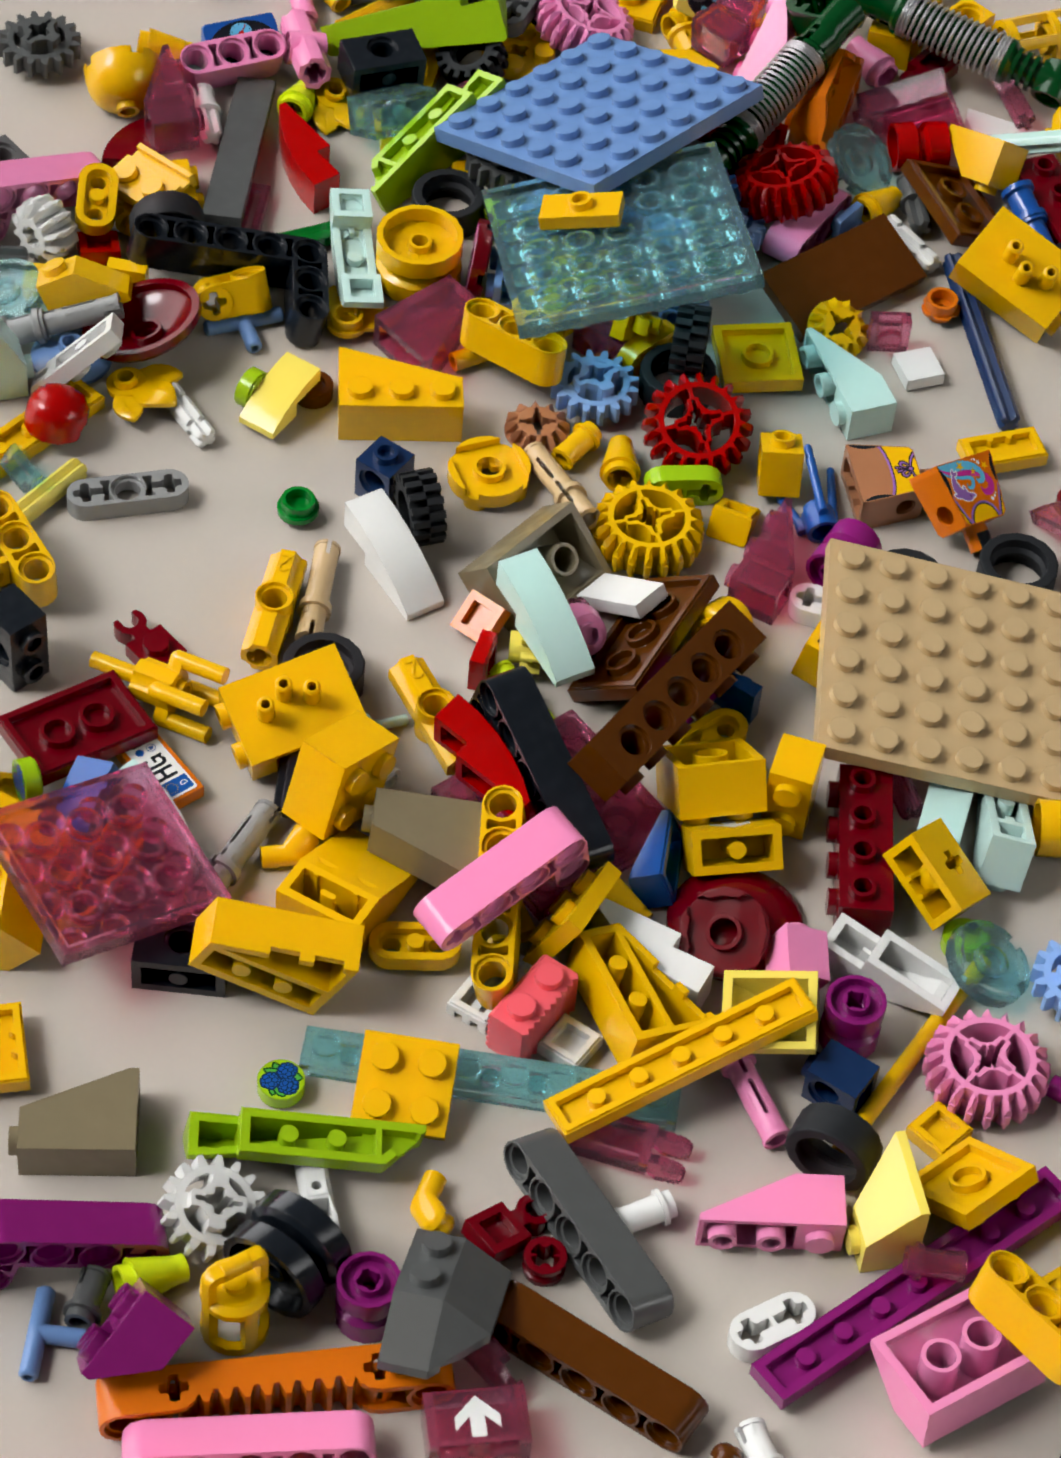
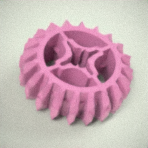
[534,0,635,52]
[922,1009,1051,1131]

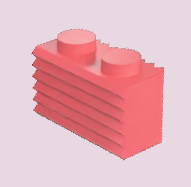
[485,955,579,1067]

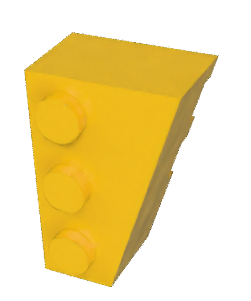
[337,346,464,442]
[188,897,365,1015]
[566,923,715,1063]

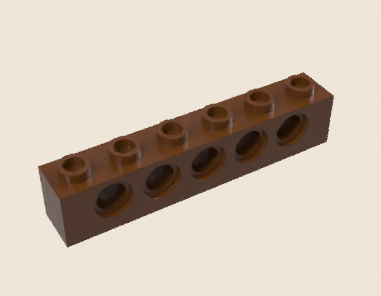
[567,600,767,802]

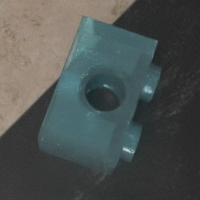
[347,83,437,140]

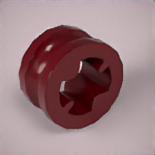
[522,1236,568,1287]

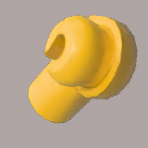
[260,823,319,869]
[410,1170,455,1235]

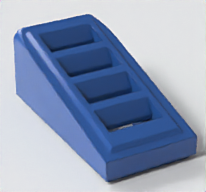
[628,809,683,909]

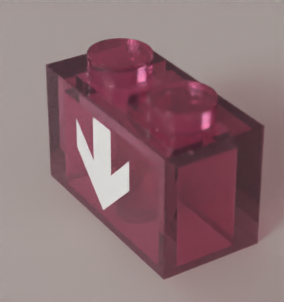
[420,1384,532,1458]

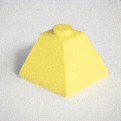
[722,970,820,1055]
[844,1130,931,1273]

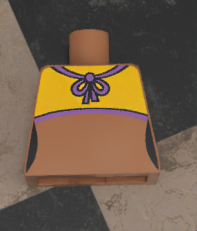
[840,444,931,528]

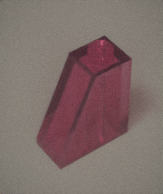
[852,67,964,147]
[373,275,475,372]

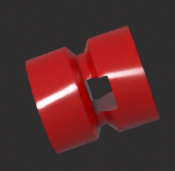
[887,120,951,172]

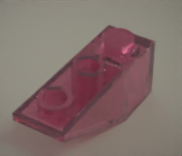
[691,0,768,68]
[144,44,205,154]
[724,497,795,625]

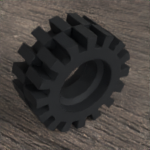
[435,42,509,88]
[668,301,713,379]
[393,467,447,547]

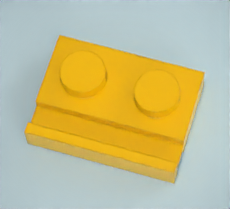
[113,143,197,207]

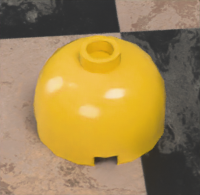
[83,45,162,118]

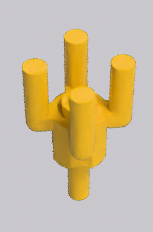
[89,650,230,744]

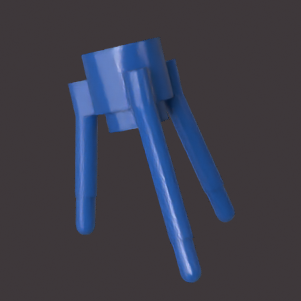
[775,444,839,543]

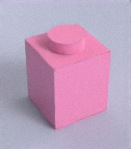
[765,922,830,990]

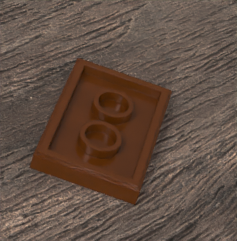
[900,159,996,248]

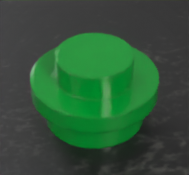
[277,486,319,526]

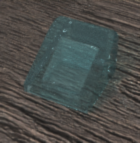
[0,443,47,494]

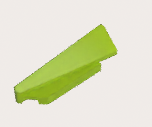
[320,0,508,57]
[371,69,506,213]
[182,1107,426,1173]

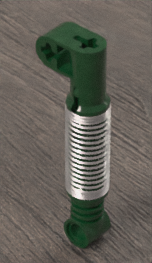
[681,0,865,172]
[856,0,1061,110]

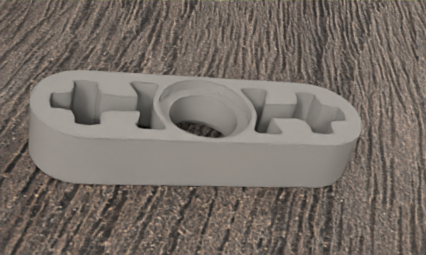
[66,469,189,521]

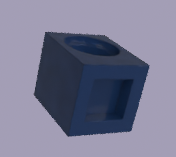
[354,436,415,505]
[801,1038,880,1113]

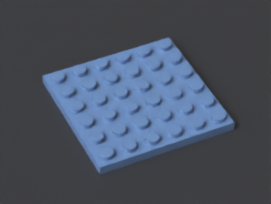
[434,33,764,193]

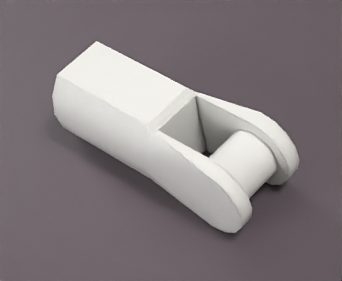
[294,1165,340,1228]

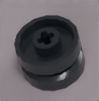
[223,1189,353,1319]

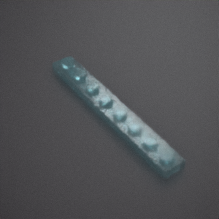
[299,1025,681,1132]

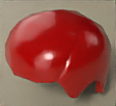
[24,383,90,445]

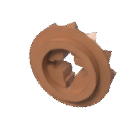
[504,400,570,453]

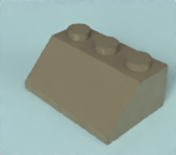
[458,501,613,632]

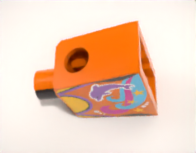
[909,450,1006,554]

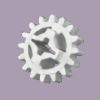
[157,1154,265,1264]

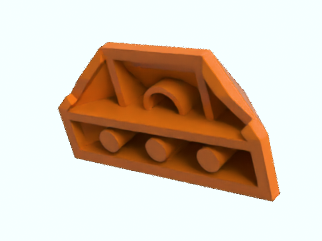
[784,48,864,156]

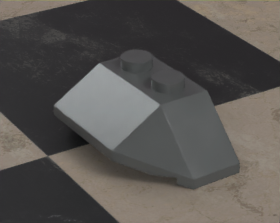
[377,1228,512,1380]

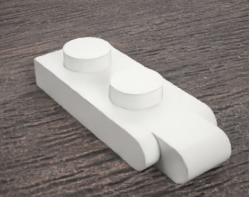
[31,312,124,394]

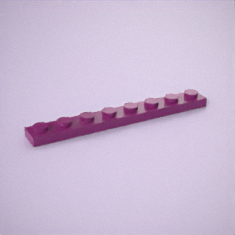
[749,1166,1061,1410]

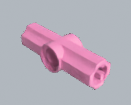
[280,9,332,89]

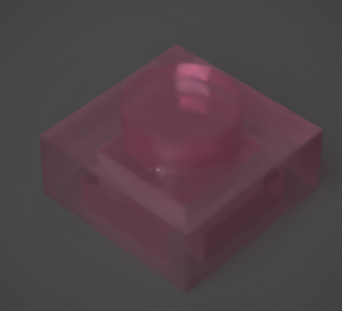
[866,311,912,352]

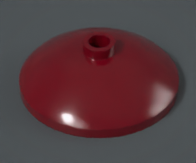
[82,278,202,363]
[666,872,803,981]

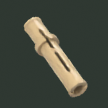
[523,441,600,530]
[294,539,341,641]

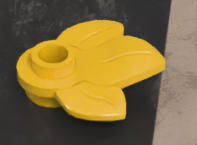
[313,77,385,136]
[327,285,401,339]
[106,364,183,423]

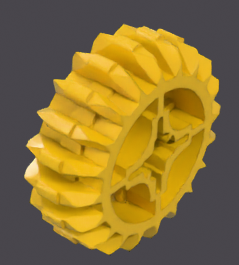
[591,479,705,579]

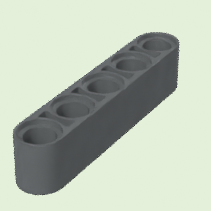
[503,1127,674,1333]

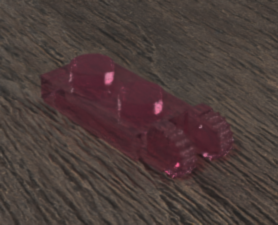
[557,1116,694,1184]

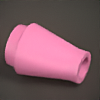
[846,36,898,89]

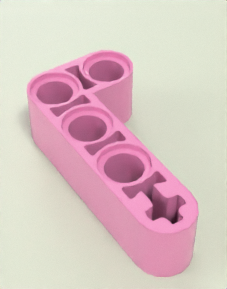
[0,152,102,242]
[413,806,590,951]

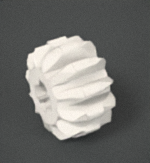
[12,193,79,263]

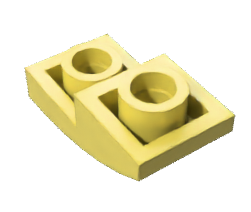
[239,352,321,440]

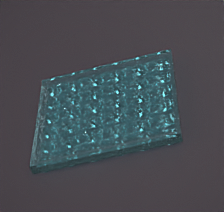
[481,141,765,340]

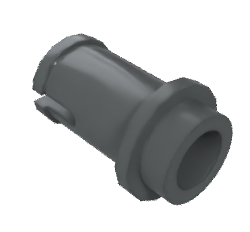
[62,1264,112,1329]

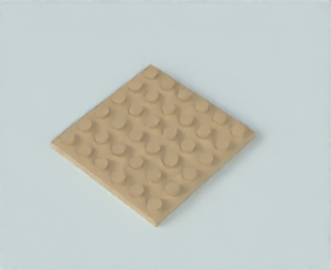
[813,538,1061,806]

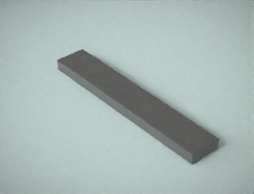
[203,76,276,227]

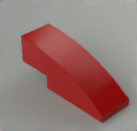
[279,102,340,214]
[434,694,530,822]

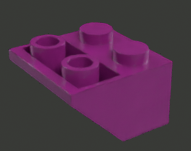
[76,1277,195,1380]

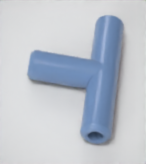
[203,306,284,353]
[18,1286,87,1382]

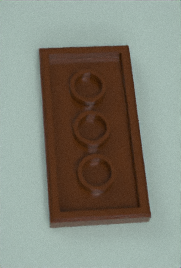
[757,213,927,343]
[567,574,720,702]

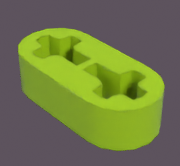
[643,465,724,506]

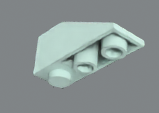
[799,327,897,441]

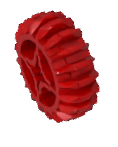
[734,141,839,224]
[641,371,753,476]

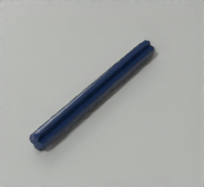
[942,252,1020,431]

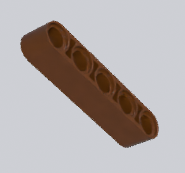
[491,1280,709,1452]

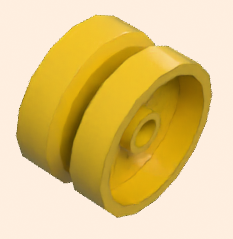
[375,205,463,305]

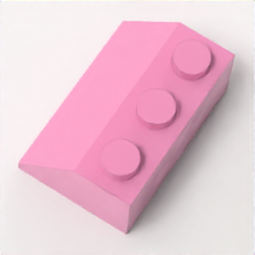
[870,1288,1046,1448]

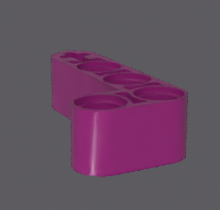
[0,1199,170,1290]

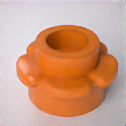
[921,287,960,324]

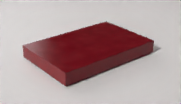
[0,670,158,786]

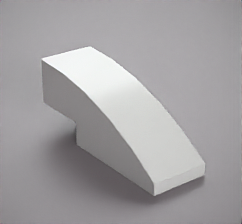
[344,488,444,621]
[591,898,715,1009]
[827,912,965,1017]

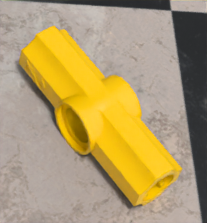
[241,549,307,670]
[388,654,457,779]

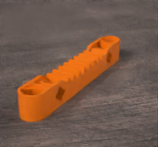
[95,1343,457,1441]

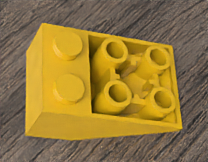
[276,827,418,954]

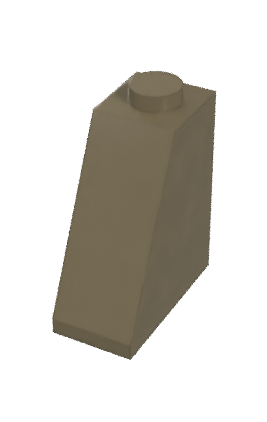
[361,787,482,888]
[8,1068,140,1176]

